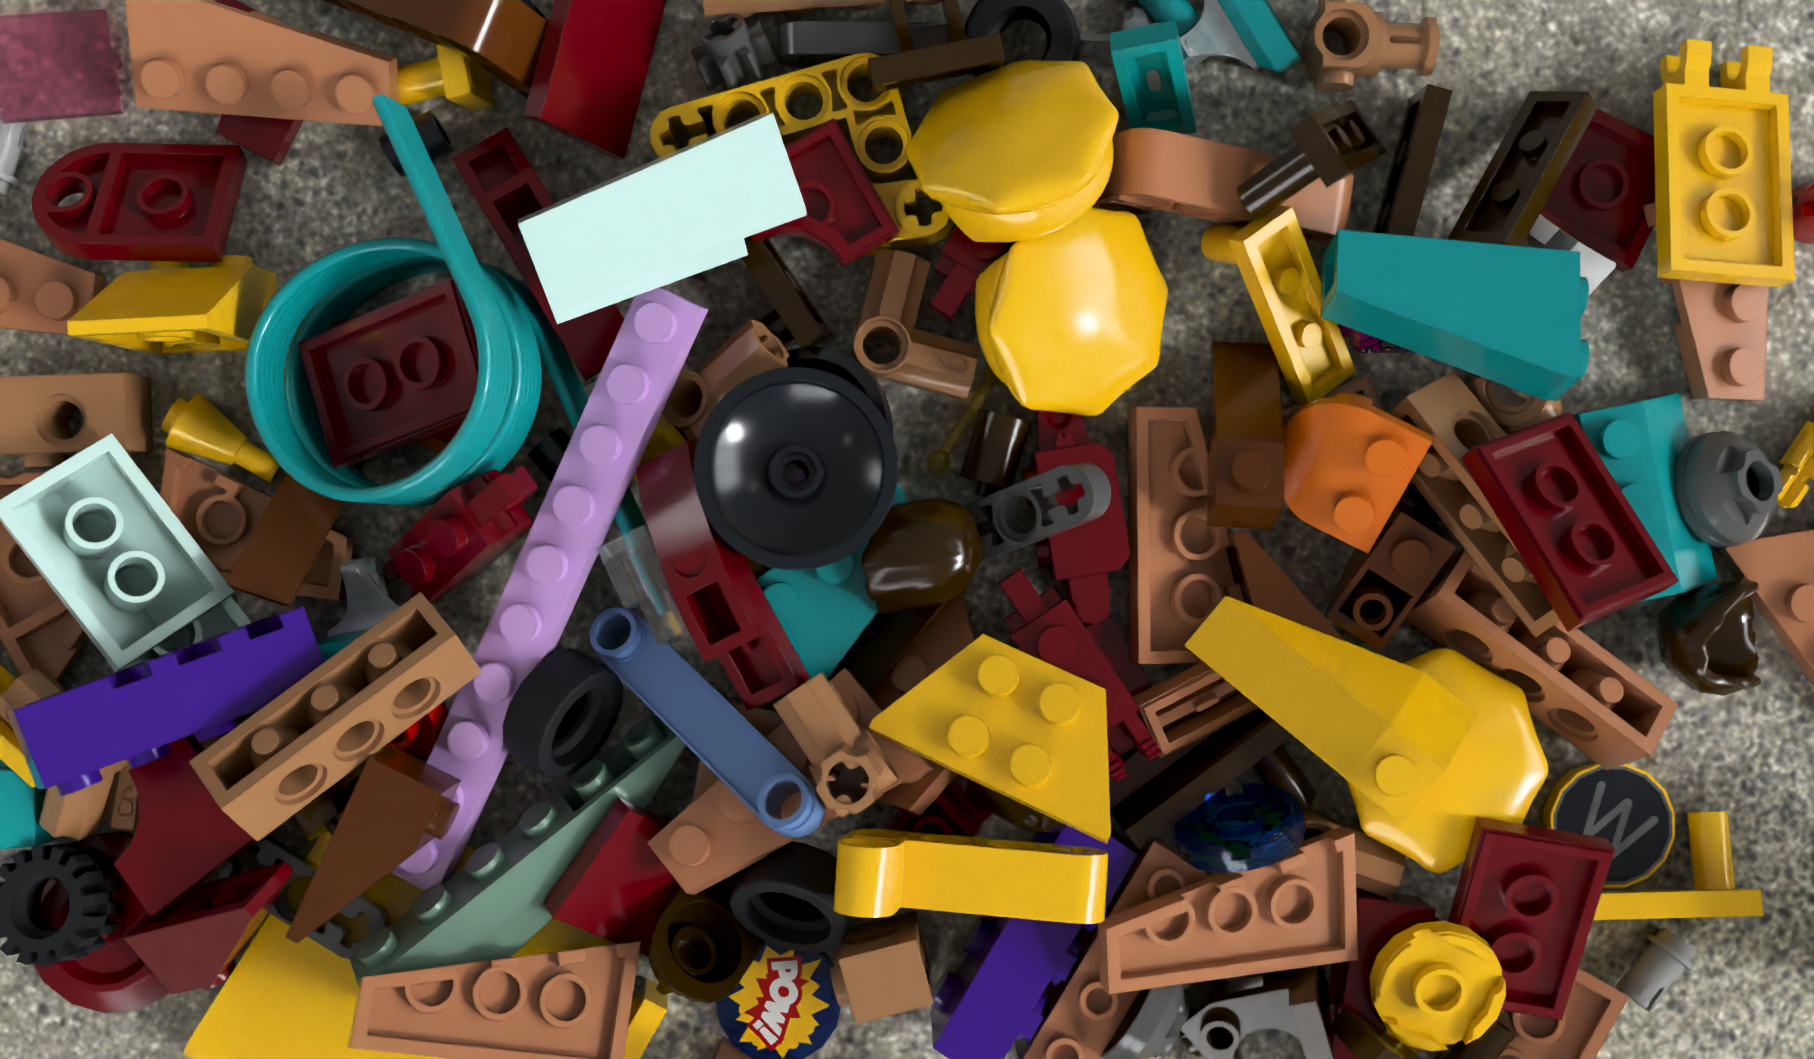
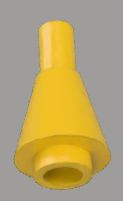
[161,393,282,483]

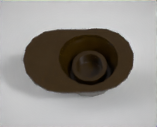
[648,871,765,1004]

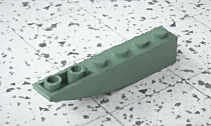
[349,715,686,986]

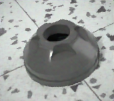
[1675,431,1782,548]
[1101,984,1190,1059]

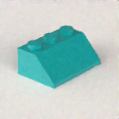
[1573,393,1717,602]

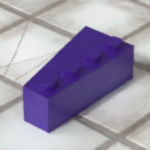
[7,606,325,796]
[931,826,1138,1059]

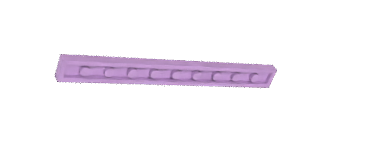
[391,287,708,891]

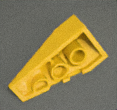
[1184,596,1478,823]

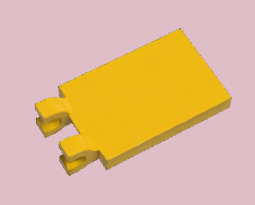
[1653,39,1795,288]

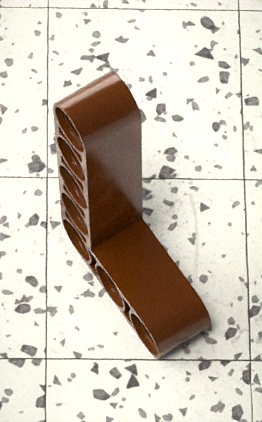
[321,0,548,99]

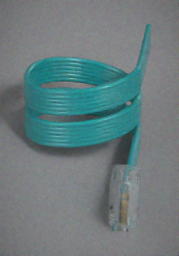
[244,94,691,645]

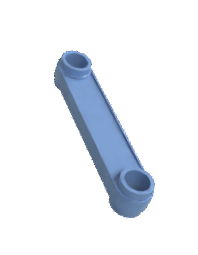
[589,607,825,838]

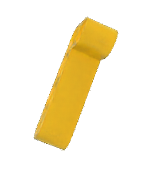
[650,52,912,183]
[834,829,1108,924]

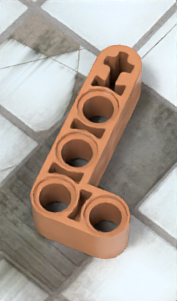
[1092,128,1354,243]

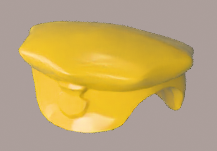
[904,60,1119,242]
[975,207,1168,416]
[1346,647,1548,874]

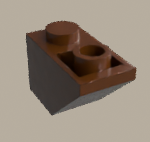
[1324,500,1457,651]

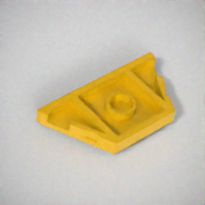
[868,634,1111,844]

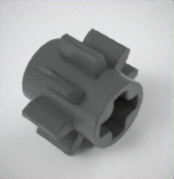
[691,14,776,91]

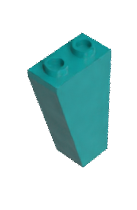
[1320,229,1589,401]

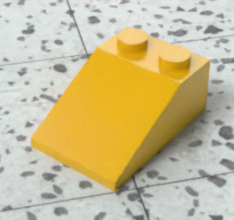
[67,255,277,355]

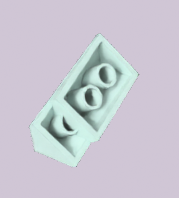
[518,113,807,324]
[0,433,251,672]

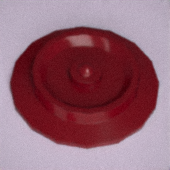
[34,831,170,1013]

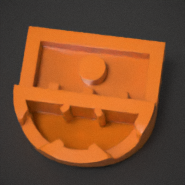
[1283,392,1433,553]

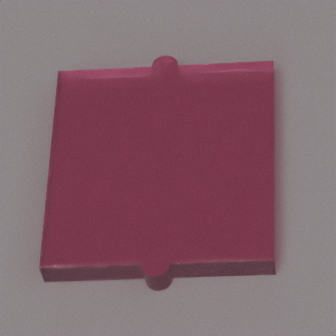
[0,9,124,124]

